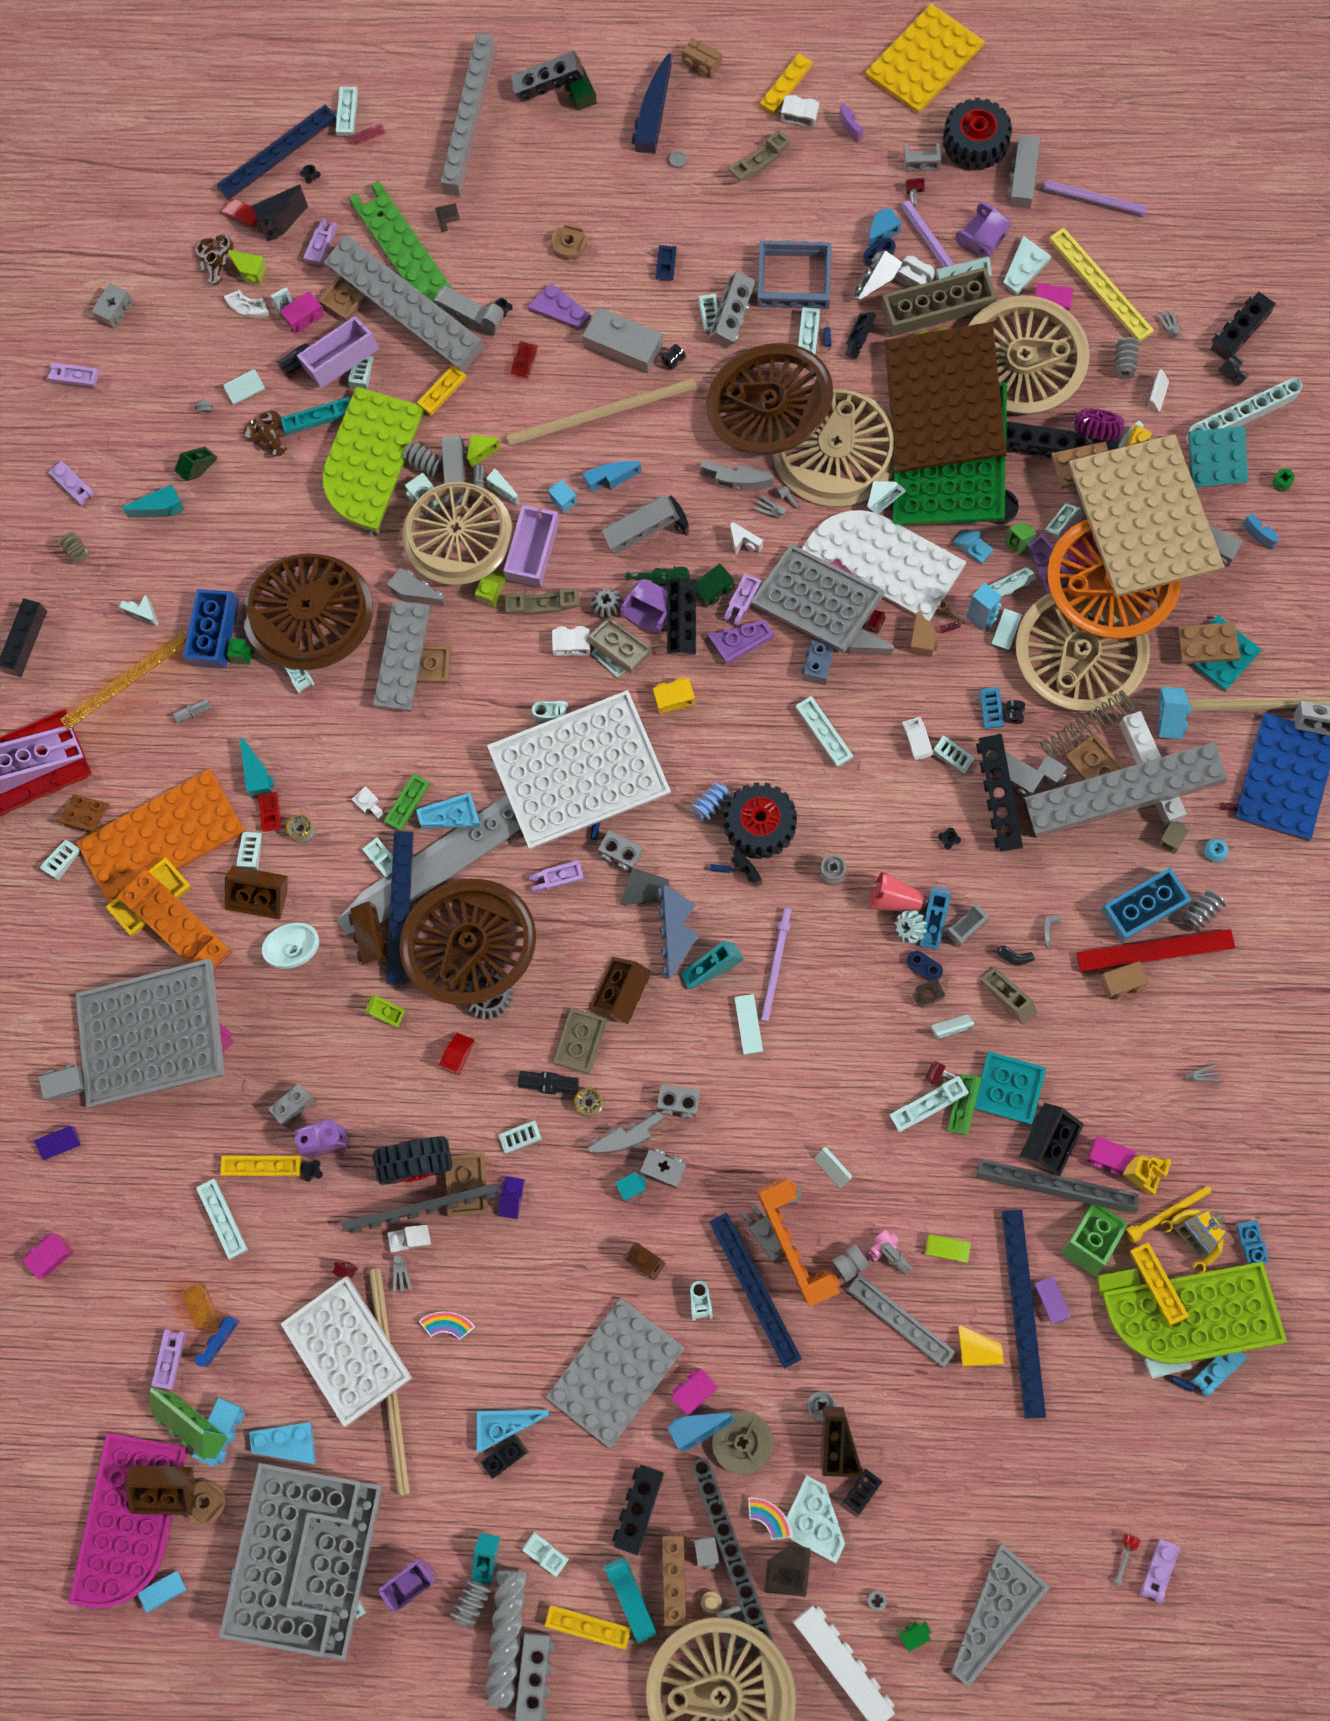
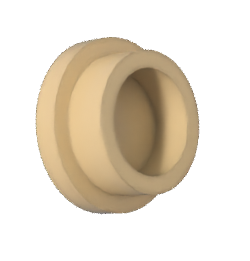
[701,1591,722,1614]

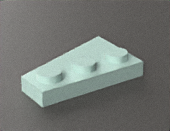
[1003,236,1051,296]

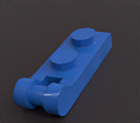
[195,1315,240,1367]

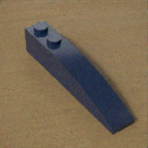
[632,53,672,154]

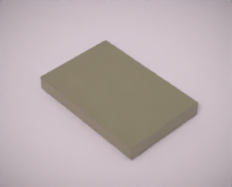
[586,617,653,673]
[552,1007,608,1075]

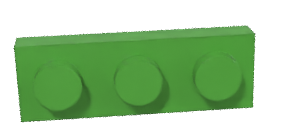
[384,773,431,831]
[947,1074,982,1136]

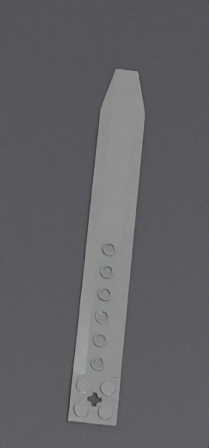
[337,795,521,936]

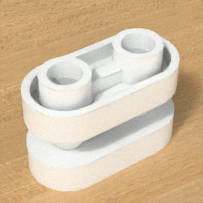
[894,256,936,287]

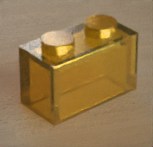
[181,1283,220,1330]

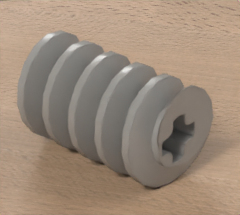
[1113,337,1139,379]
[402,442,443,477]
[1183,890,1227,932]
[450,1581,492,1630]

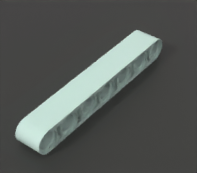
[1186,378,1302,445]

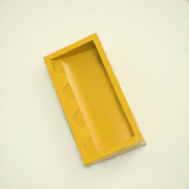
[106,857,193,937]

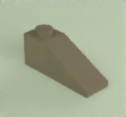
[980,967,1037,1025]

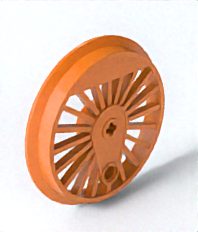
[1047,519,1181,639]

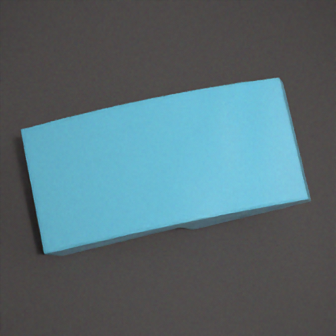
[138,1571,186,1614]

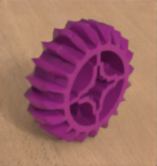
[1074,408,1124,441]

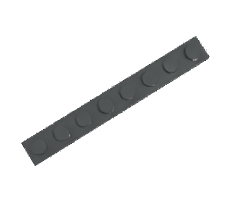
[977,1159,1139,1214]
[341,1183,501,1234]

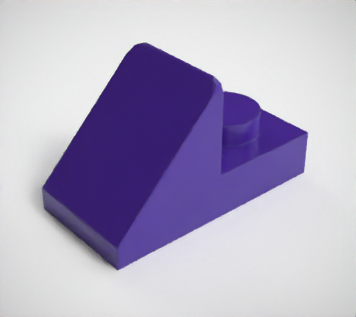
[498,1176,525,1219]

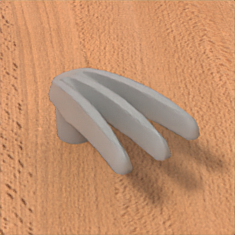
[1158,309,1181,338]
[754,495,786,518]
[1044,915,1060,948]
[1185,1064,1222,1083]
[393,1255,411,1292]

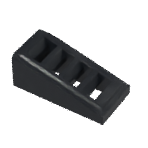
[840,1469,883,1517]

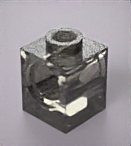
[913,978,946,1009]

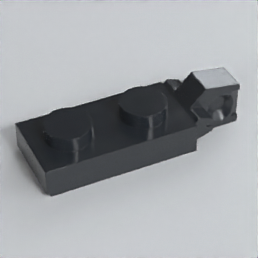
[845,312,876,360]

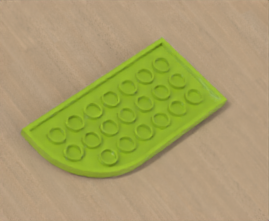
[323,386,424,532]
[1102,1262,1287,1364]

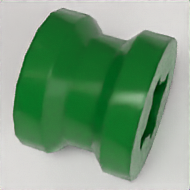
[1272,468,1295,492]

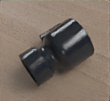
[1218,354,1249,386]

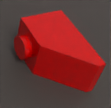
[439,1032,475,1076]

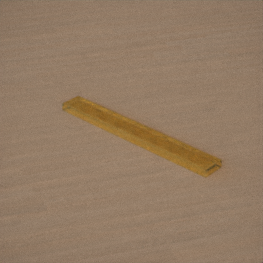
[60,631,187,730]

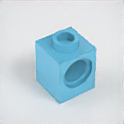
[548,480,578,514]

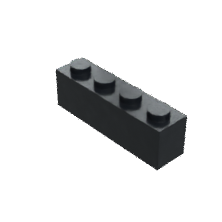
[0,598,47,677]

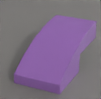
[839,103,863,143]
[1034,1276,1071,1325]

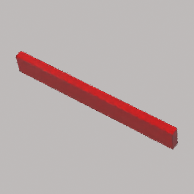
[1076,929,1235,973]

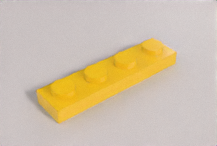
[759,53,813,115]
[220,1156,302,1176]
[1129,1242,1189,1327]
[545,1605,631,1650]

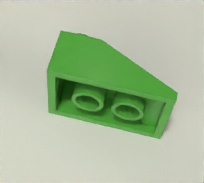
[1061,1204,1129,1277]

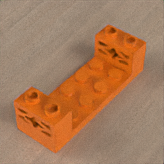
[117,869,233,971]
[756,1176,840,1307]

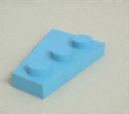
[416,793,481,829]

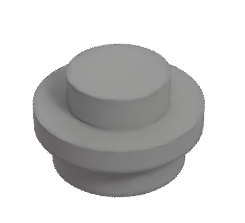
[195,400,213,414]

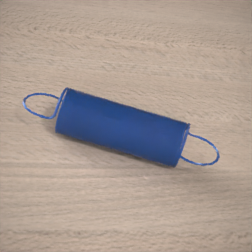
[824,323,832,351]
[590,822,601,845]
[705,864,737,873]
[1168,1375,1199,1392]

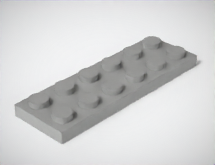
[373,601,431,712]

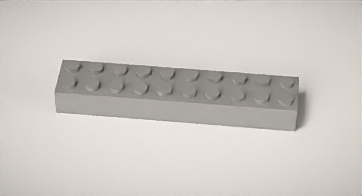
[324,235,485,373]
[1025,742,1227,838]

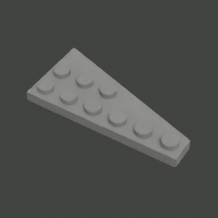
[951,1542,1050,1687]

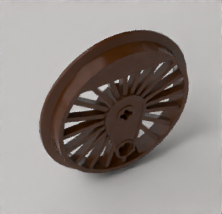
[706,343,833,455]
[242,553,373,670]
[400,879,536,1005]

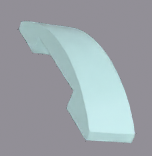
[890,1076,969,1132]

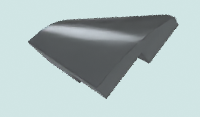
[621,868,670,906]

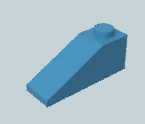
[919,885,951,950]
[667,1413,737,1453]

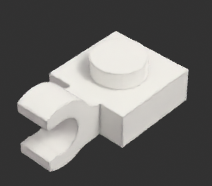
[352,786,384,819]

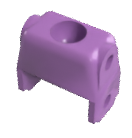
[955,201,1011,257]
[620,579,667,635]
[295,1119,349,1158]
[378,1558,436,1613]

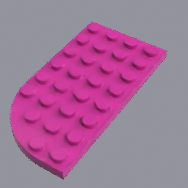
[68,1433,188,1608]

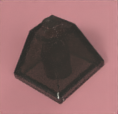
[764,1546,810,1597]

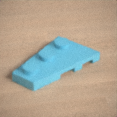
[249,1422,316,1464]

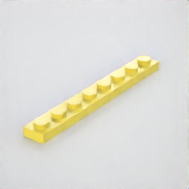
[1049,228,1154,343]

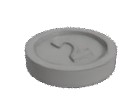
[669,151,687,168]

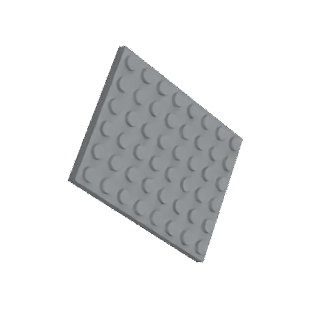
[76,959,225,1108]

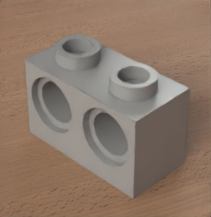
[598,830,643,871]
[657,1084,700,1119]

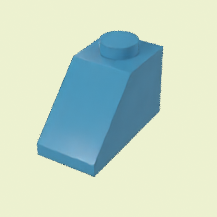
[868,207,901,247]

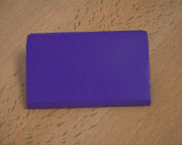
[34,1126,81,1160]

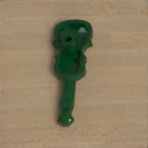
[624,566,690,587]

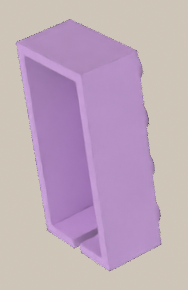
[297,316,380,388]
[503,505,560,588]

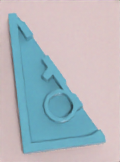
[477,1410,549,1452]

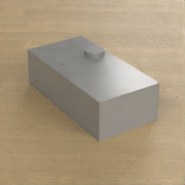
[582,307,663,373]

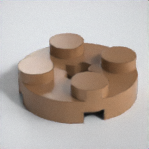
[551,224,587,260]
[186,1481,227,1524]

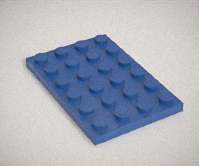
[1234,713,1330,841]

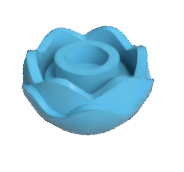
[1204,839,1228,863]

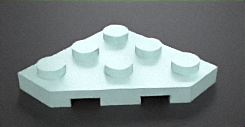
[787,1475,845,1563]

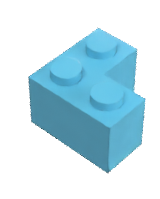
[1157,687,1191,739]

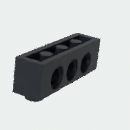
[511,51,584,102]
[1210,291,1276,361]
[667,577,696,656]
[612,1464,665,1556]

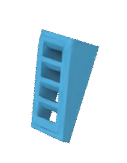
[979,687,1004,729]

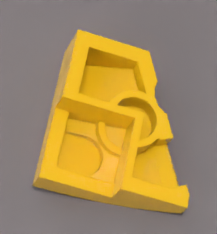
[1123,1156,1171,1195]
[958,1326,1004,1366]

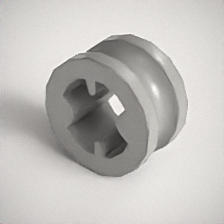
[867,1591,887,1611]

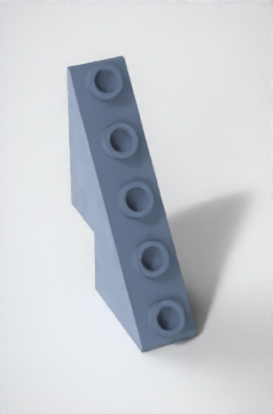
[657,884,699,979]

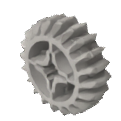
[465,968,515,1020]

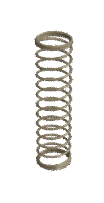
[1040,690,1135,760]

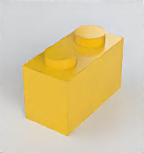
[653,678,695,714]

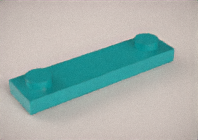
[281,397,350,436]

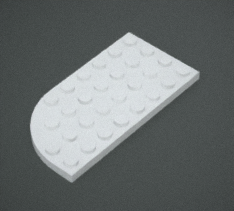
[802,510,966,623]

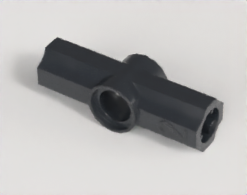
[518,1071,579,1095]

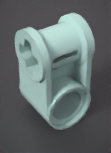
[285,667,315,694]
[532,701,568,723]
[690,1281,713,1321]

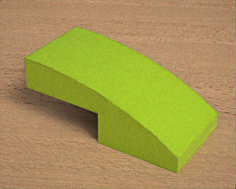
[925,1235,971,1263]

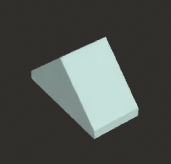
[868,481,906,514]

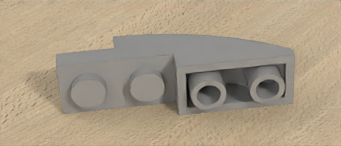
[700,460,774,491]
[588,1112,664,1154]

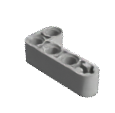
[433,286,504,336]
[442,435,464,508]

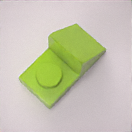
[365,994,406,1028]

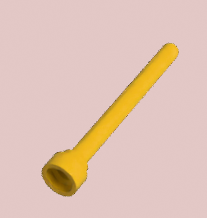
[1125,1186,1211,1243]

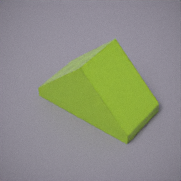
[467,434,500,468]

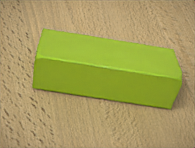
[1096,1268,1140,1297]

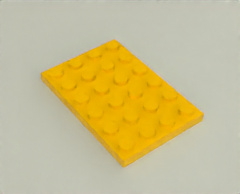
[865,3,985,115]

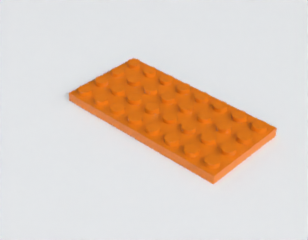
[76,768,246,904]

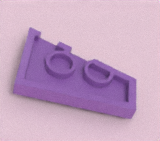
[527,283,591,330]
[1027,534,1078,593]
[707,620,774,665]

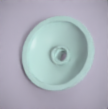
[262,923,319,969]

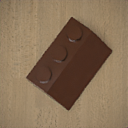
[225,866,288,920]
[348,901,387,966]
[589,957,652,1024]
[125,1465,195,1515]

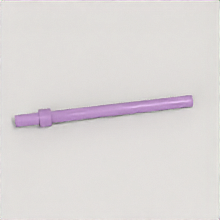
[761,908,792,1022]

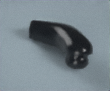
[997,945,1035,966]

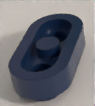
[863,238,896,267]
[906,951,943,982]

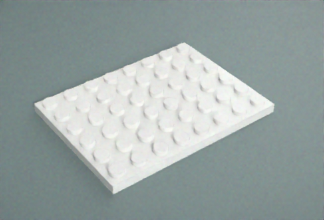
[487,690,671,850]

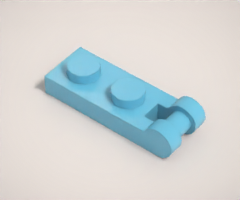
[1191,1352,1247,1397]

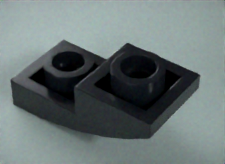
[668,495,689,536]
[731,850,762,887]
[481,1435,528,1479]

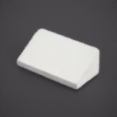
[1146,369,1169,412]

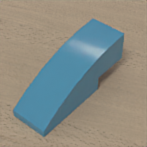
[583,461,642,493]

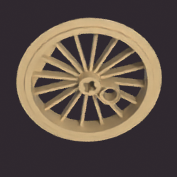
[403,482,513,585]

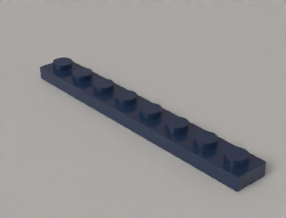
[217,104,337,200]
[386,831,414,985]
[709,1212,802,1369]

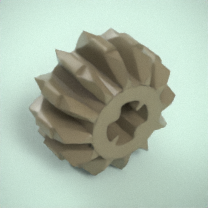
[59,532,89,564]

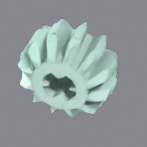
[894,910,928,943]

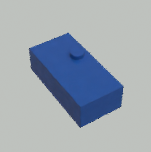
[183,589,239,669]

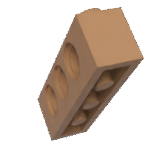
[662,1535,686,1626]

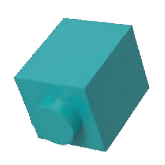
[615,1172,647,1202]

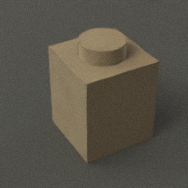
[1157,821,1189,854]

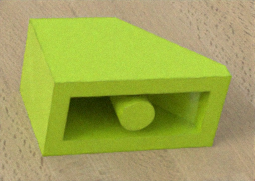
[228,250,266,284]
[475,570,506,608]

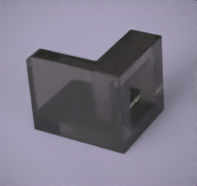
[435,203,460,233]

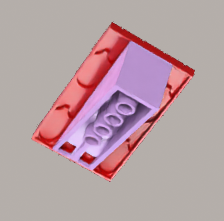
[0,708,92,817]

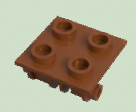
[58,794,110,833]

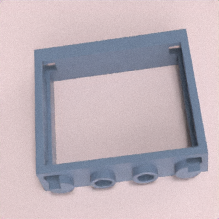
[758,240,831,309]

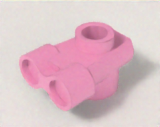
[867,1230,899,1262]

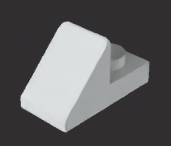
[730,522,763,555]
[388,1225,431,1253]

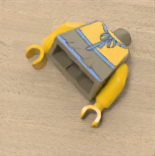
[1160,1209,1226,1274]

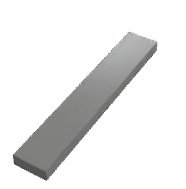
[846,1274,956,1368]

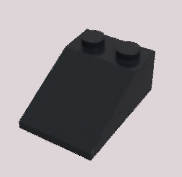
[252,184,308,242]

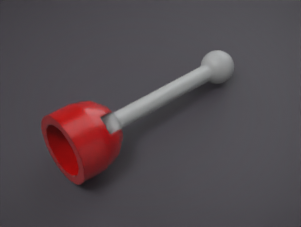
[1113,1533,1141,1586]

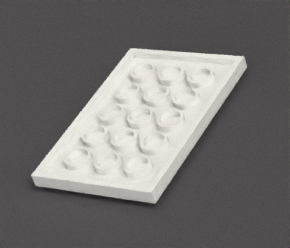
[281,1276,413,1427]

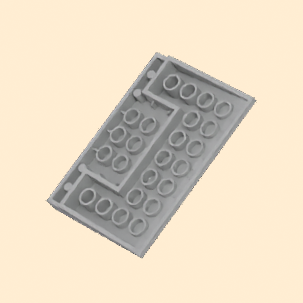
[219,1463,383,1661]

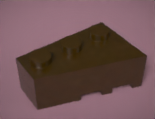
[820,1406,864,1477]

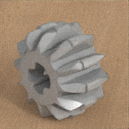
[591,586,622,618]

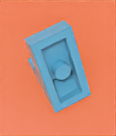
[953,529,994,565]

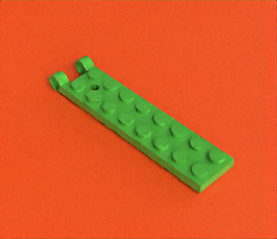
[349,181,453,302]

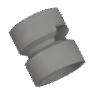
[820,855,846,886]
[832,1245,870,1282]

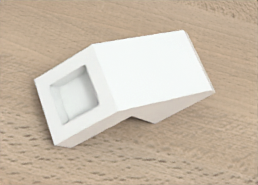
[902,717,933,760]

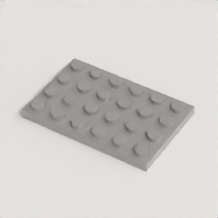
[751,544,885,653]
[546,1298,685,1449]

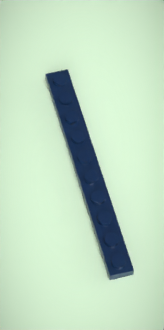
[1001,1209,1046,1419]

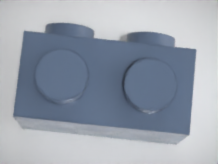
[801,640,834,685]

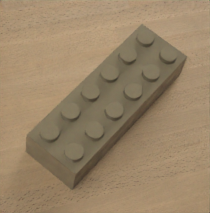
[881,267,997,336]

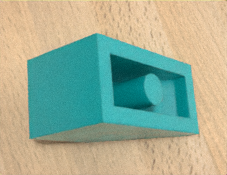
[471,1533,500,1585]

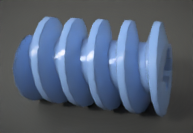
[690,781,733,821]

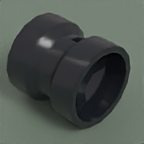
[661,344,686,370]
[1005,700,1026,724]

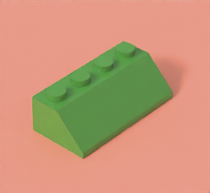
[150,1388,228,1459]

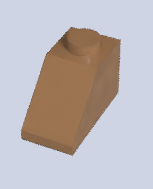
[909,612,939,657]

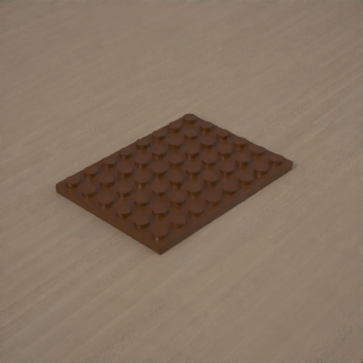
[884,321,1007,473]

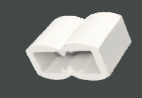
[780,95,819,128]
[552,626,590,656]

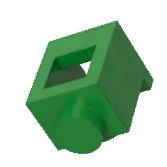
[227,638,253,665]
[897,1621,932,1652]

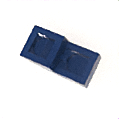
[656,245,677,280]

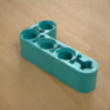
[604,1556,658,1644]

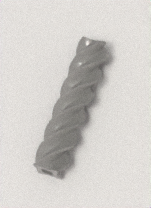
[485,1569,527,1708]

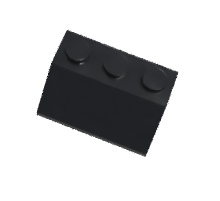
[1020,1102,1084,1176]

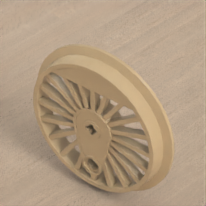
[968,295,1090,414]
[772,389,895,507]
[1016,586,1150,712]
[646,1617,796,1721]

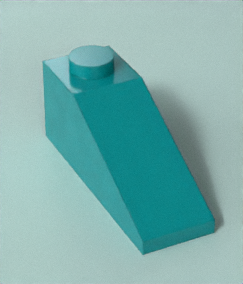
[122,484,184,518]
[240,738,275,797]
[681,940,744,990]

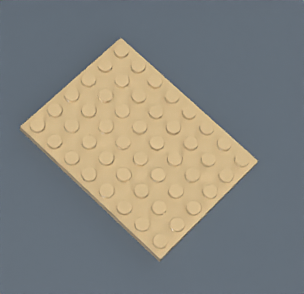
[1068,434,1225,598]

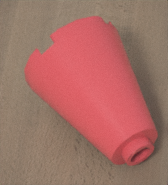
[870,872,926,912]

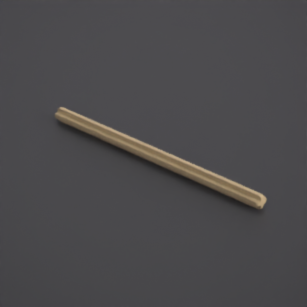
[507,378,696,445]
[1188,697,1330,711]
[369,1268,410,1496]

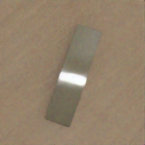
[728,130,791,181]
[505,587,579,615]

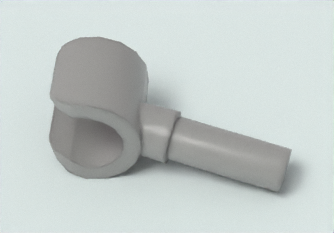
[777,486,799,508]

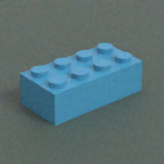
[1100,867,1192,943]

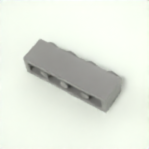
[1007,135,1040,209]
[602,494,680,554]

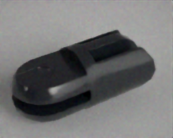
[277,344,310,377]

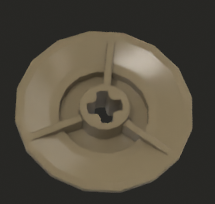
[712,1411,774,1475]

